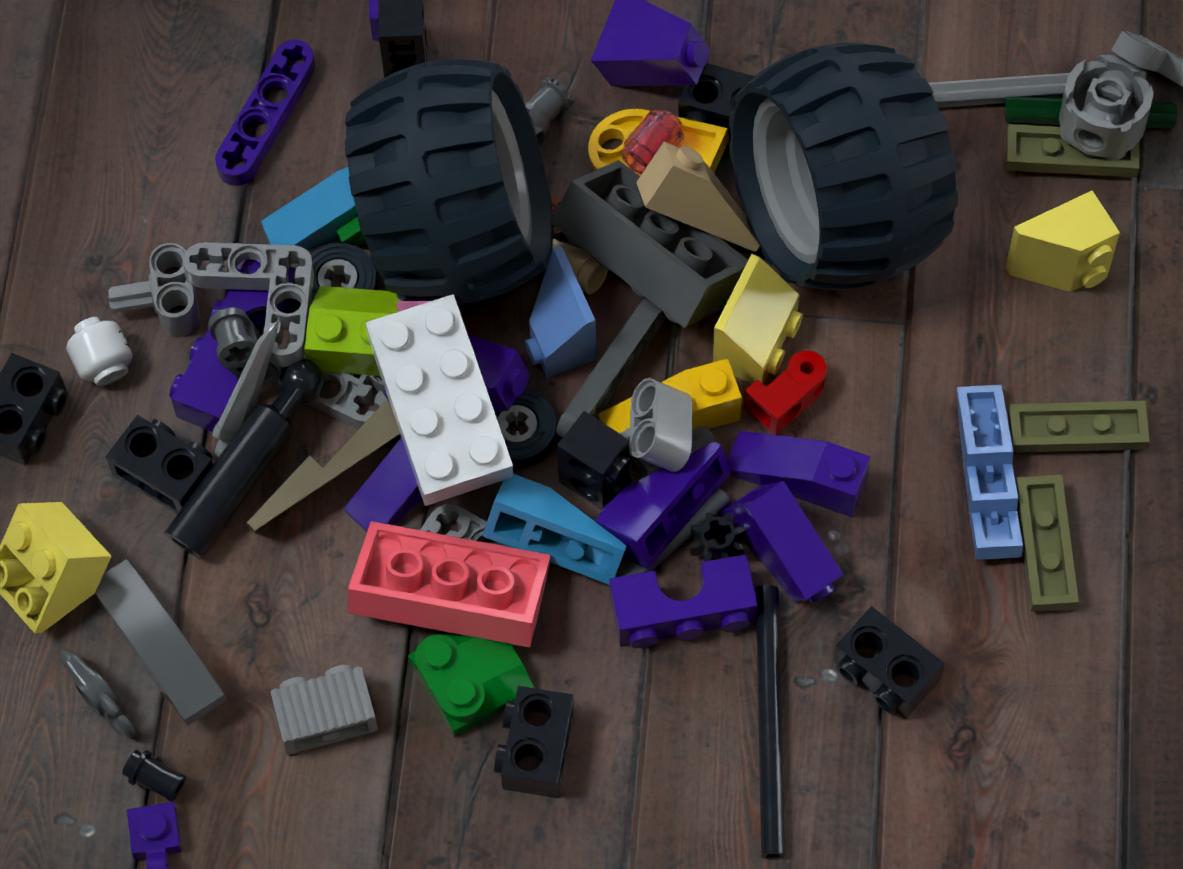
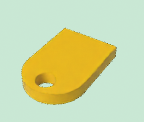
[588,109,730,176]

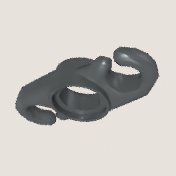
[59,649,136,738]

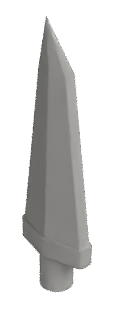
[212,318,280,457]

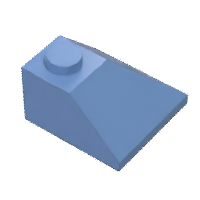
[525,245,597,378]

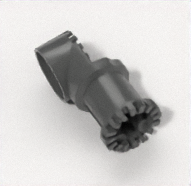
[524,77,574,148]

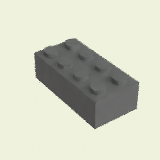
[550,160,748,328]

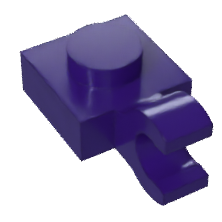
[127,801,182,869]

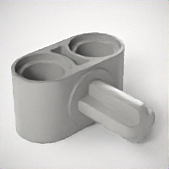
[108,243,200,337]
[620,378,692,472]

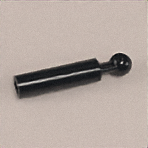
[164,359,324,559]

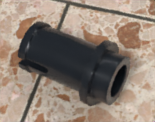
[122,750,186,802]

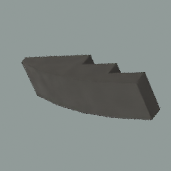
[94,559,227,726]

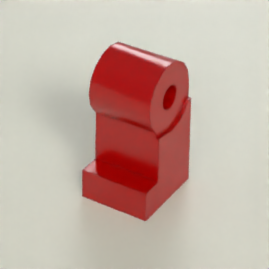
[743,350,827,435]

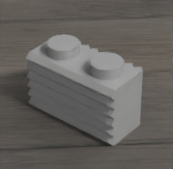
[270,665,378,755]

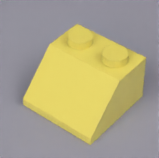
[1005,190,1120,292]
[713,254,803,383]

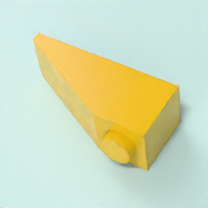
[598,358,742,433]

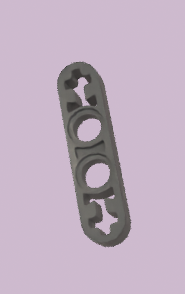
[556,298,666,438]

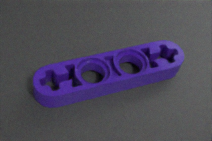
[215,39,315,186]

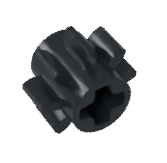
[690,512,745,562]

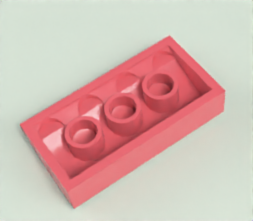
[348,521,551,648]

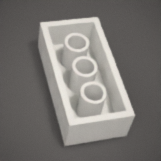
[366,294,513,506]

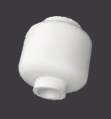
[66,317,133,386]

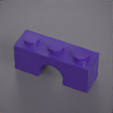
[609,554,758,648]

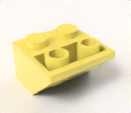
[0,502,111,634]

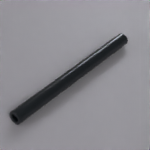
[756,585,785,860]

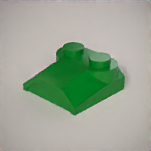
[408,633,534,737]

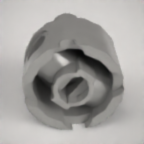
[1058,54,1154,161]

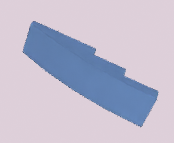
[956,385,1023,560]

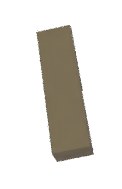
[246,401,401,532]

